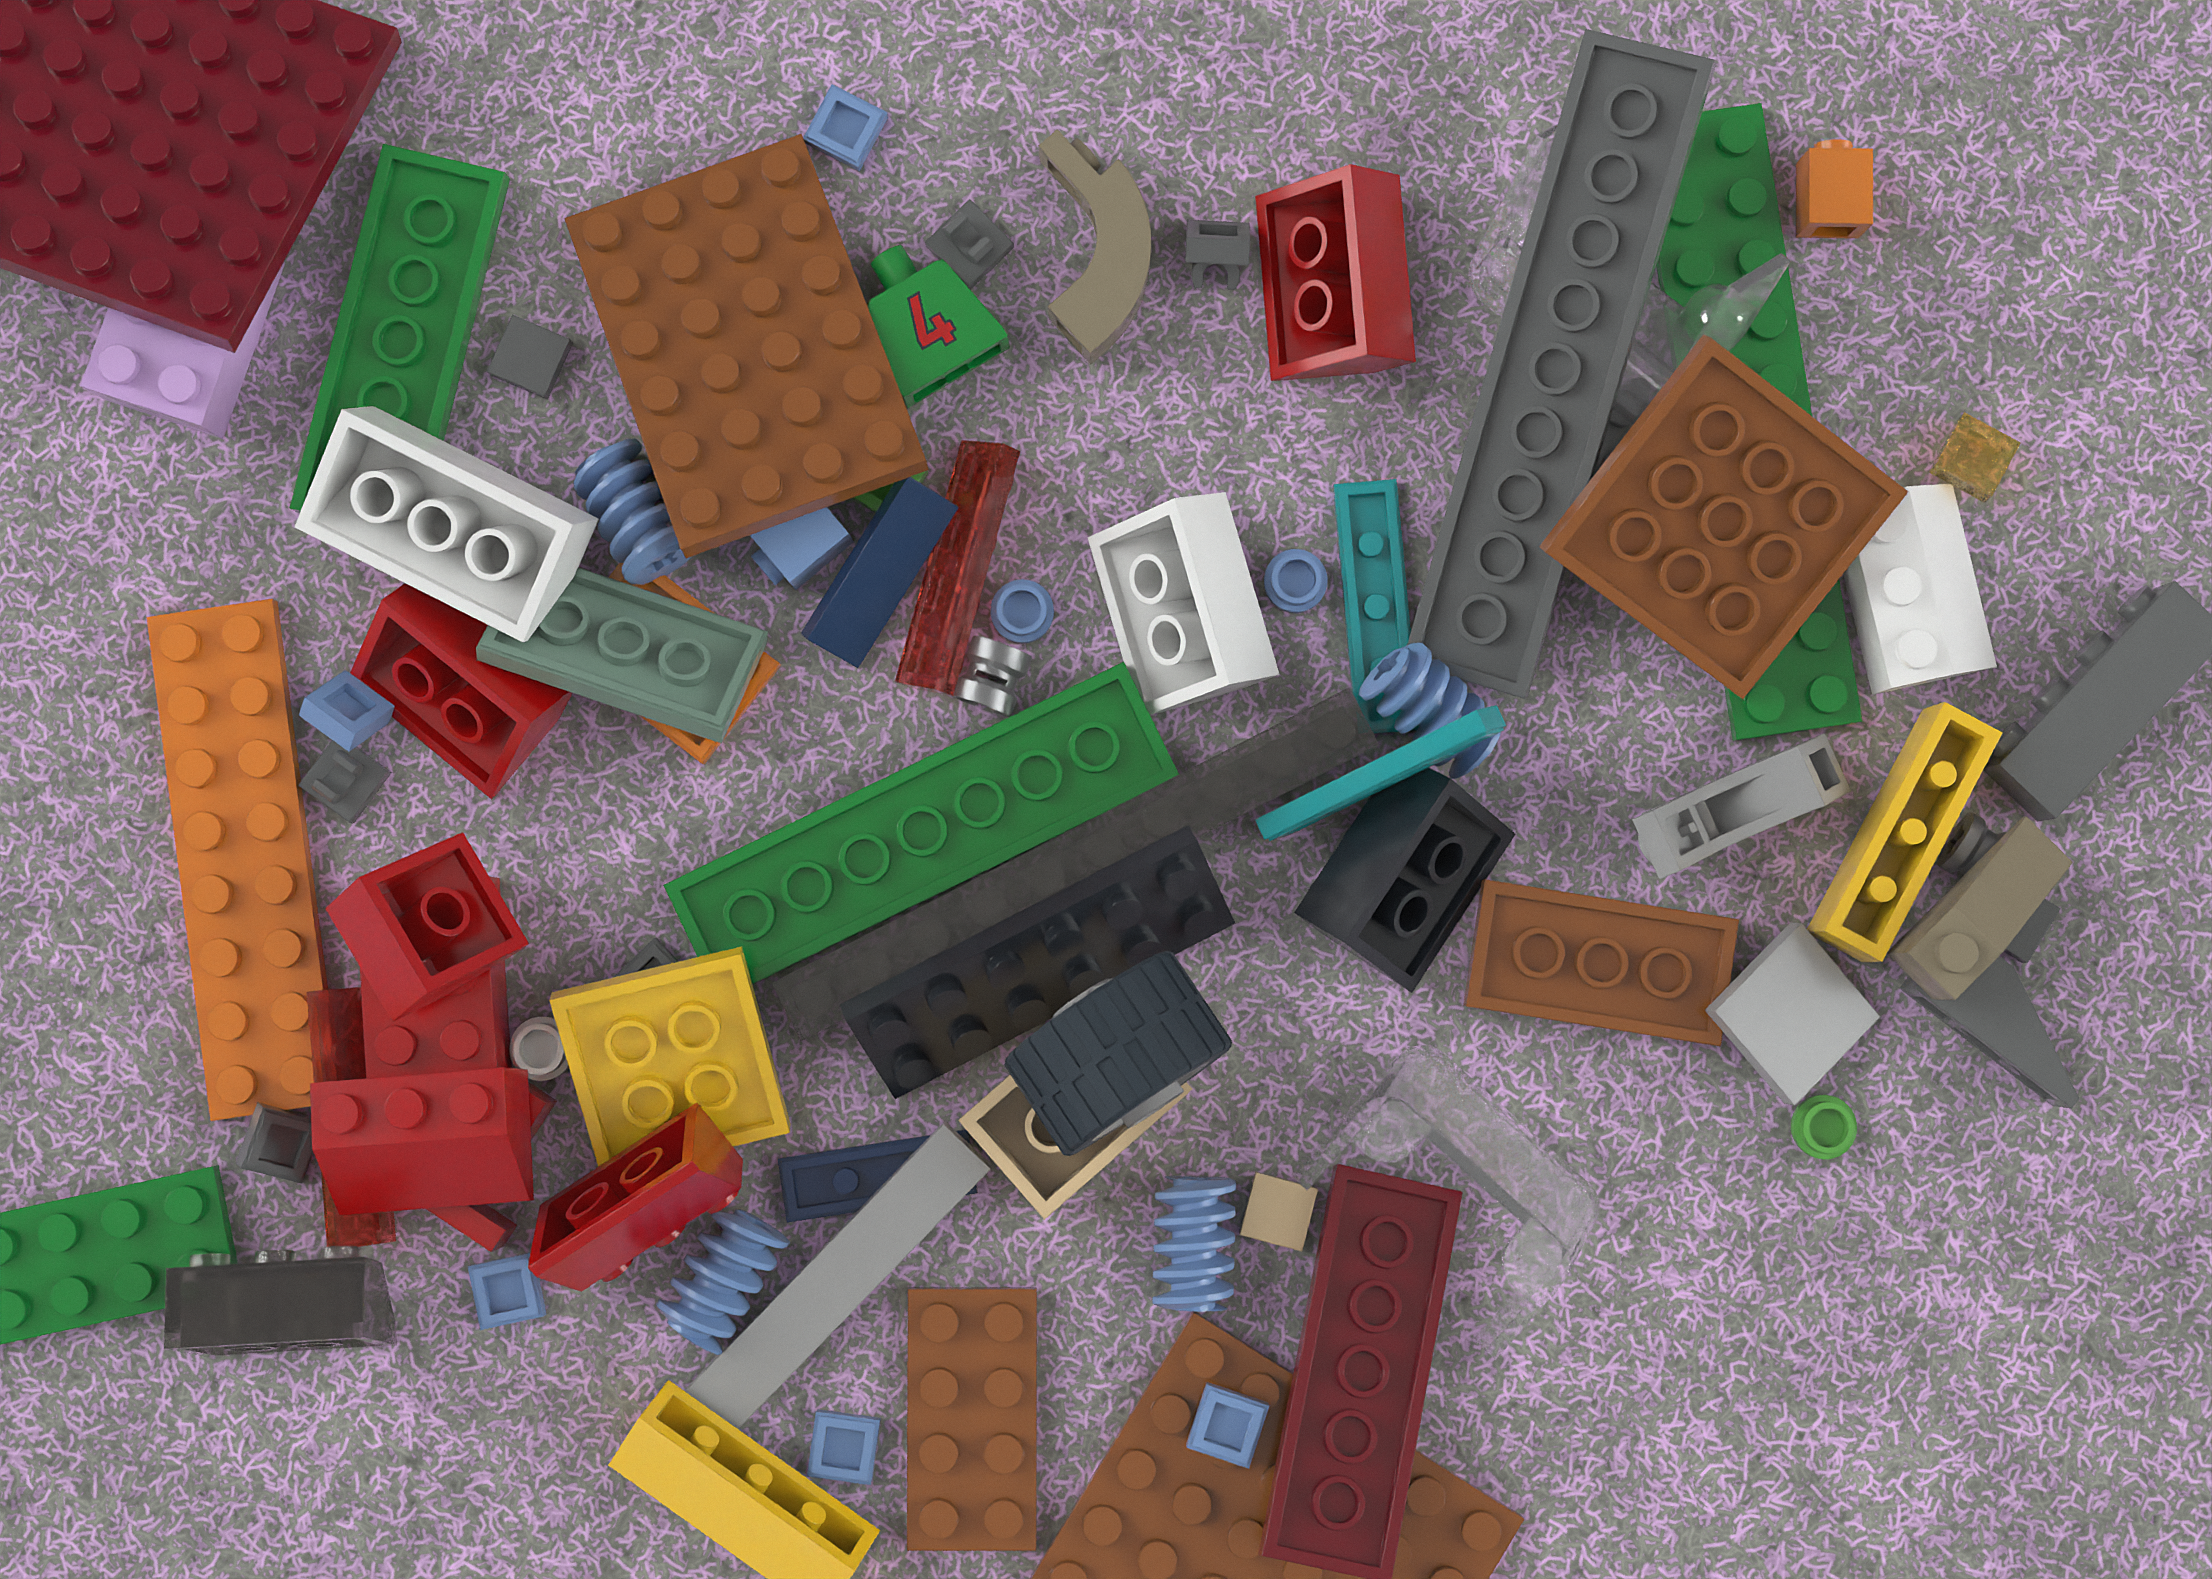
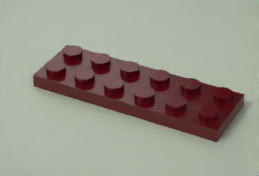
[1258,1164,1463,1579]

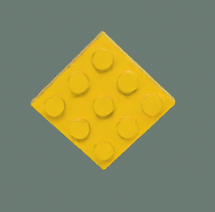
[549,946,791,1166]

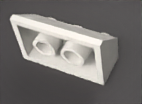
[1843,483,1997,695]
[1088,492,1280,716]

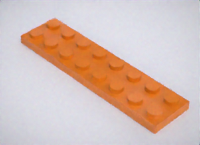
[146,599,340,1121]

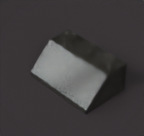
[164,1246,397,1357]

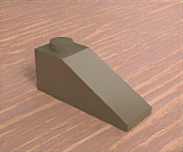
[1887,816,2073,1000]

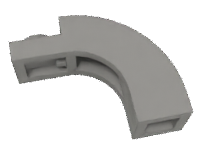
[1632,733,1851,879]

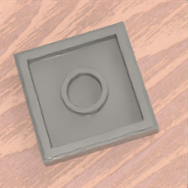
[1705,922,1880,1106]

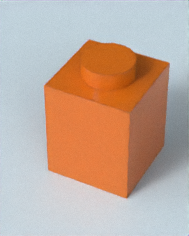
[1796,139,1873,239]

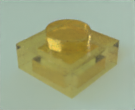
[1929,412,2021,503]

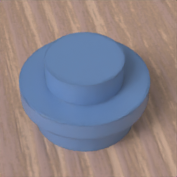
[1264,549,1327,613]
[991,579,1054,643]

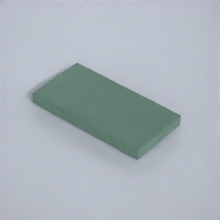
[476,567,768,743]

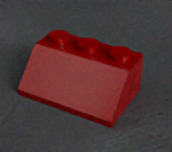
[1255,164,1416,381]
[350,583,573,800]
[310,1067,534,1215]
[528,1102,743,1292]

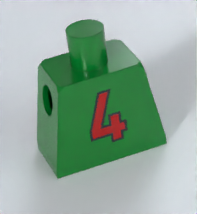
[866,245,1010,409]

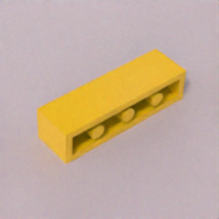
[1807,702,2003,962]
[608,1380,880,1579]

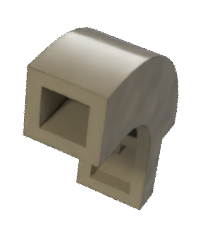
[1038,129,1151,365]

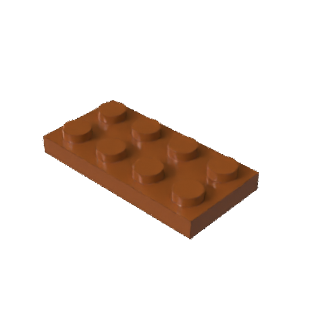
[1463,879,1739,1046]
[907,1287,1037,1551]

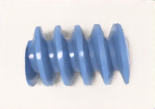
[574,438,692,585]
[1359,643,1501,779]
[1152,1176,1236,1312]
[656,1209,790,1355]

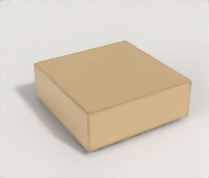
[1239,1171,1318,1252]

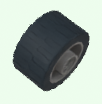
[1004,951,1232,1156]

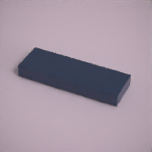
[801,477,959,668]
[778,1129,978,1223]

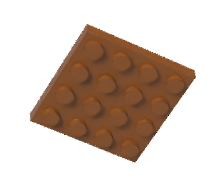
[1539,334,1908,699]

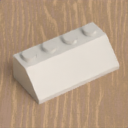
[295,406,599,642]

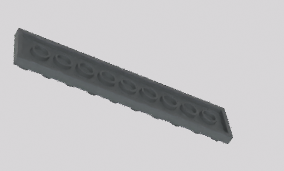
[1407,29,1716,699]

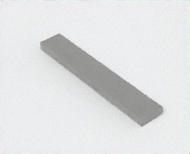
[684,1121,991,1429]

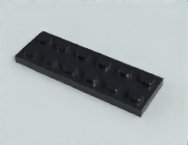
[839,825,1236,1099]

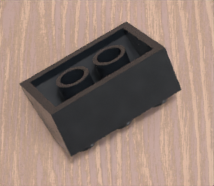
[1294,767,1516,993]

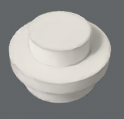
[510,1017,569,1081]

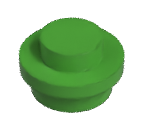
[1791,1095,1857,1159]

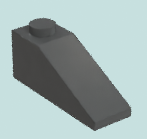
[1899,956,2079,1109]

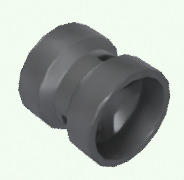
[951,636,1032,717]

